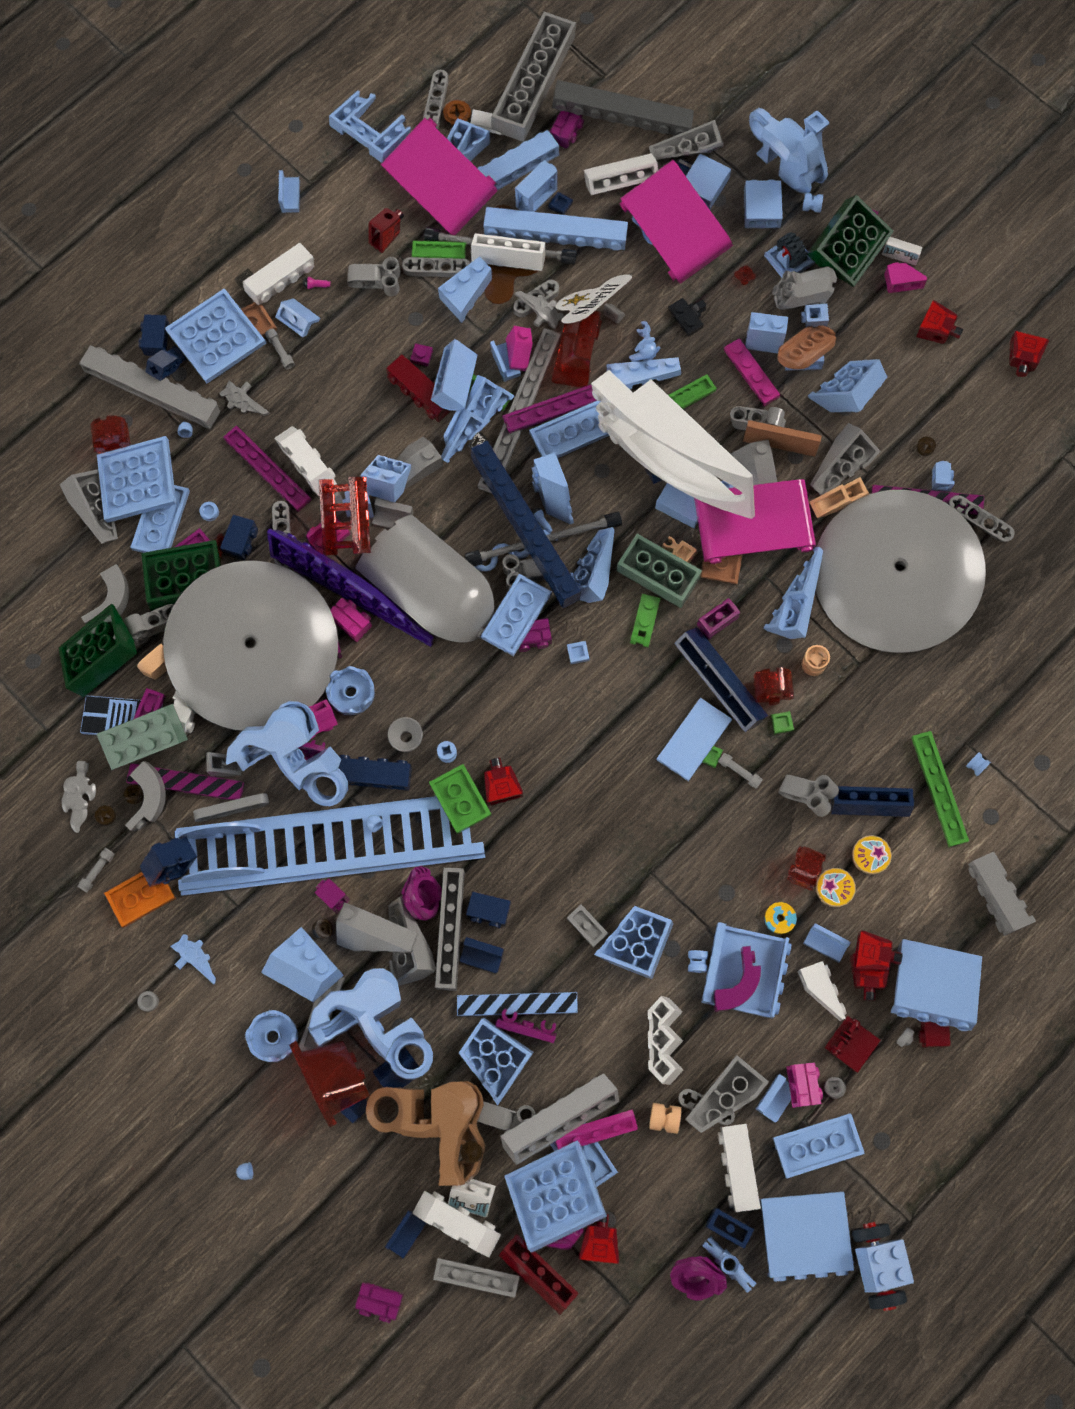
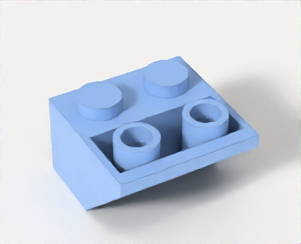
[361,455,411,502]

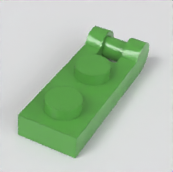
[630,594,660,648]

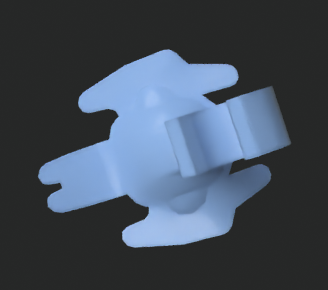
[629,321,660,362]

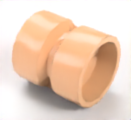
[801,645,830,676]
[649,1103,681,1134]

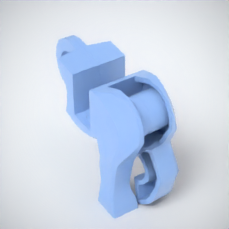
[749,108,829,194]
[226,701,348,806]
[308,968,433,1080]

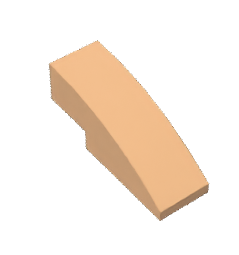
[809,477,869,518]

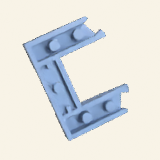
[329,91,411,163]

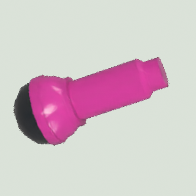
[303,277,330,290]

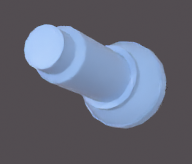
[532,508,553,533]

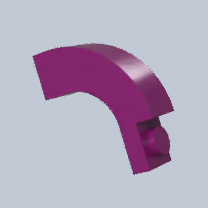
[713,946,761,1012]

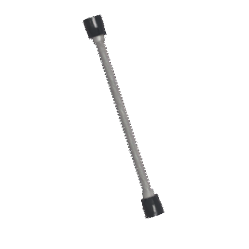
[424,227,577,265]
[464,511,622,566]

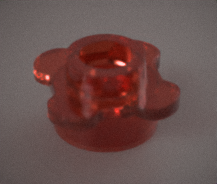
[734,266,756,286]

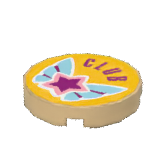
[852,835,892,875]
[816,868,856,908]

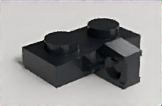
[668,298,707,337]

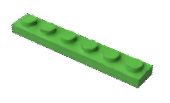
[911,731,969,847]

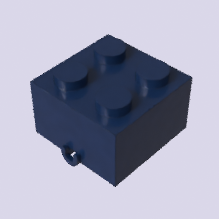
[140,837,197,887]

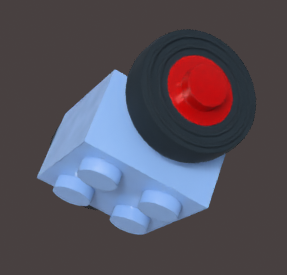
[852,1222,914,1311]

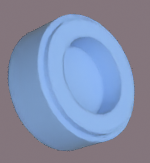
[199,502,219,521]

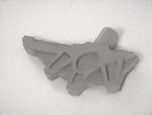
[514,291,564,329]
[220,381,270,416]

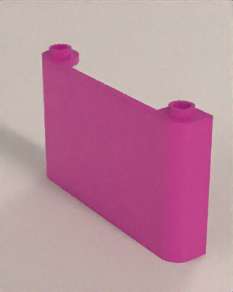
[381,118,498,235]
[619,160,733,284]
[694,479,816,564]

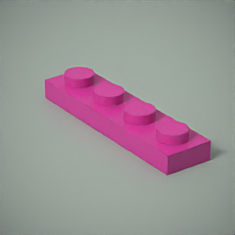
[724,338,780,406]
[556,1110,638,1150]

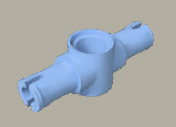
[702,1236,756,1293]

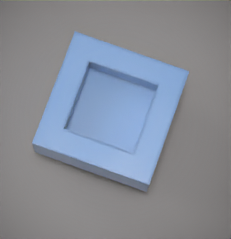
[567,641,589,664]

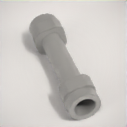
[265,329,295,370]
[718,753,763,789]
[77,847,115,893]

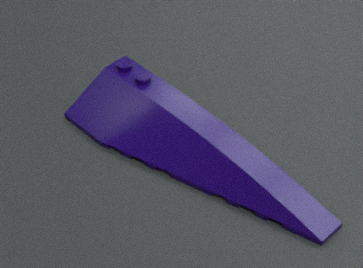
[267,529,434,647]

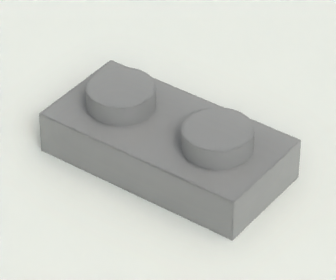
[567,905,608,948]

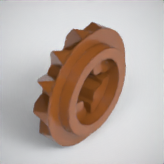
[443,100,471,126]

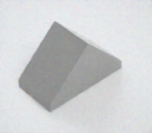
[206,752,242,777]

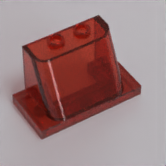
[552,311,602,388]
[289,1041,370,1127]

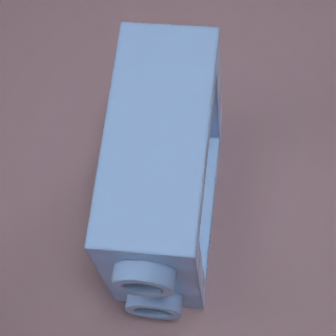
[515,160,557,212]

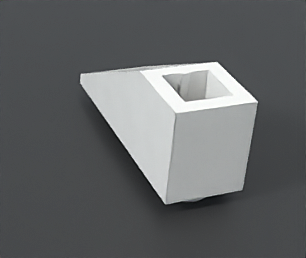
[797,961,847,1021]

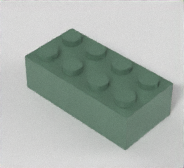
[617,534,702,608]
[97,704,188,770]

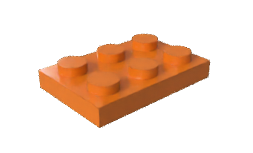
[104,872,176,928]

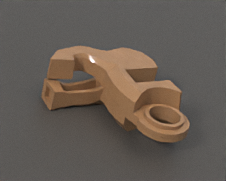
[366,1081,486,1186]

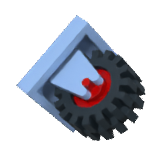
[764,232,815,278]

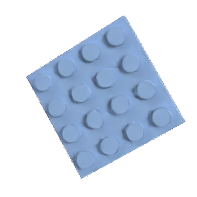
[165,288,266,384]
[97,436,177,523]
[505,1140,607,1252]

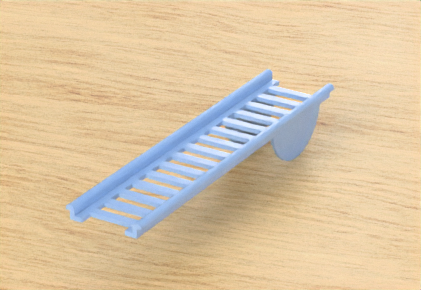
[175,796,485,896]

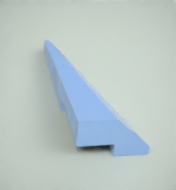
[441,375,514,463]
[764,547,823,639]

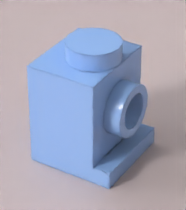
[801,303,829,327]
[932,461,955,491]

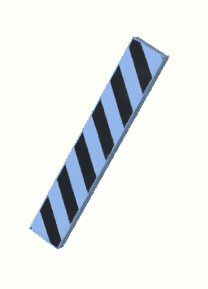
[457,992,578,1016]

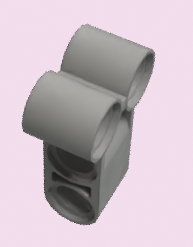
[347,257,401,296]
[730,406,786,431]
[503,555,545,591]
[124,604,174,646]
[778,775,839,817]
[477,1101,536,1131]

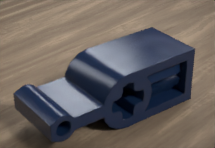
[145,346,188,381]

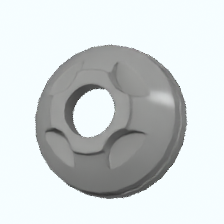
[388,717,423,752]

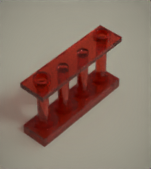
[318,477,371,555]

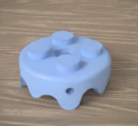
[326,666,375,715]
[245,1010,298,1062]

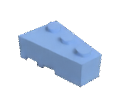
[447,118,490,161]
[438,256,492,323]

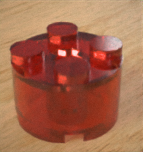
[90,415,131,453]
[754,668,795,705]
[787,846,827,892]

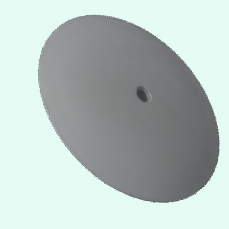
[816,490,986,653]
[163,561,338,731]

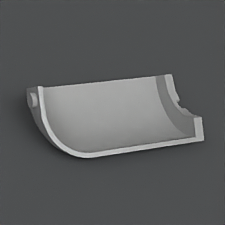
[355,515,494,642]

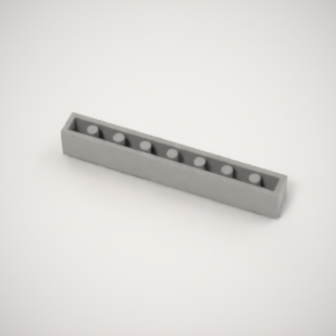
[79,345,220,429]

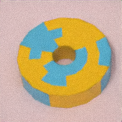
[764,902,797,935]

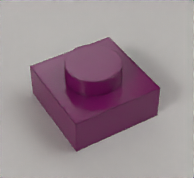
[410,343,433,367]

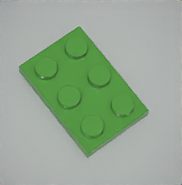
[429,764,492,834]

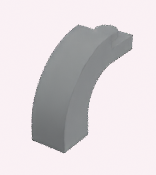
[81,564,129,624]
[125,761,166,831]

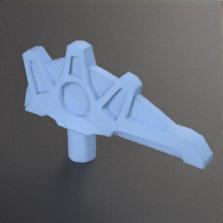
[171,934,216,984]

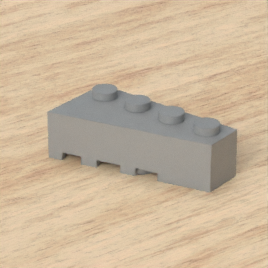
[968,852,1036,936]

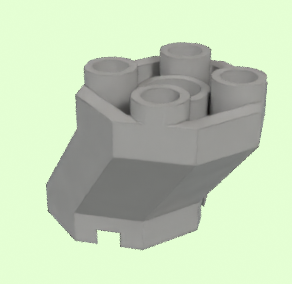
[772,267,837,310]

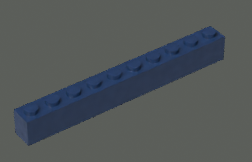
[471,441,581,608]

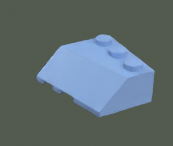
[808,359,887,412]
[531,453,574,524]
[594,906,673,979]
[261,927,344,1002]
[459,1018,534,1105]

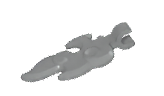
[62,761,96,833]

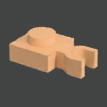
[662,536,697,563]

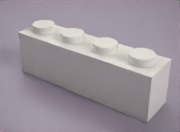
[584,153,658,195]
[471,233,545,271]
[243,243,314,306]
[718,1124,760,1212]

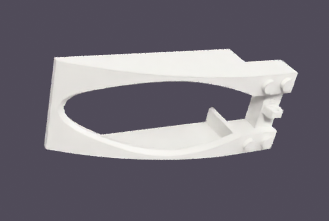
[591,370,755,519]

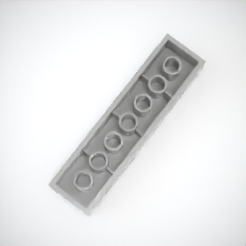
[491,12,576,142]

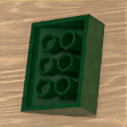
[807,195,894,287]
[141,540,221,611]
[59,604,137,697]

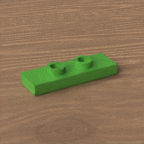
[412,241,466,259]
[668,374,717,409]

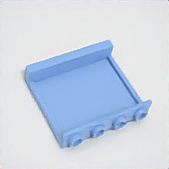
[701,922,791,1019]
[891,939,982,1031]
[759,1192,854,1281]

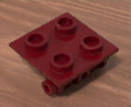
[824,1015,881,1073]

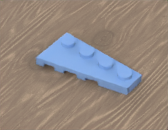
[606,357,681,389]

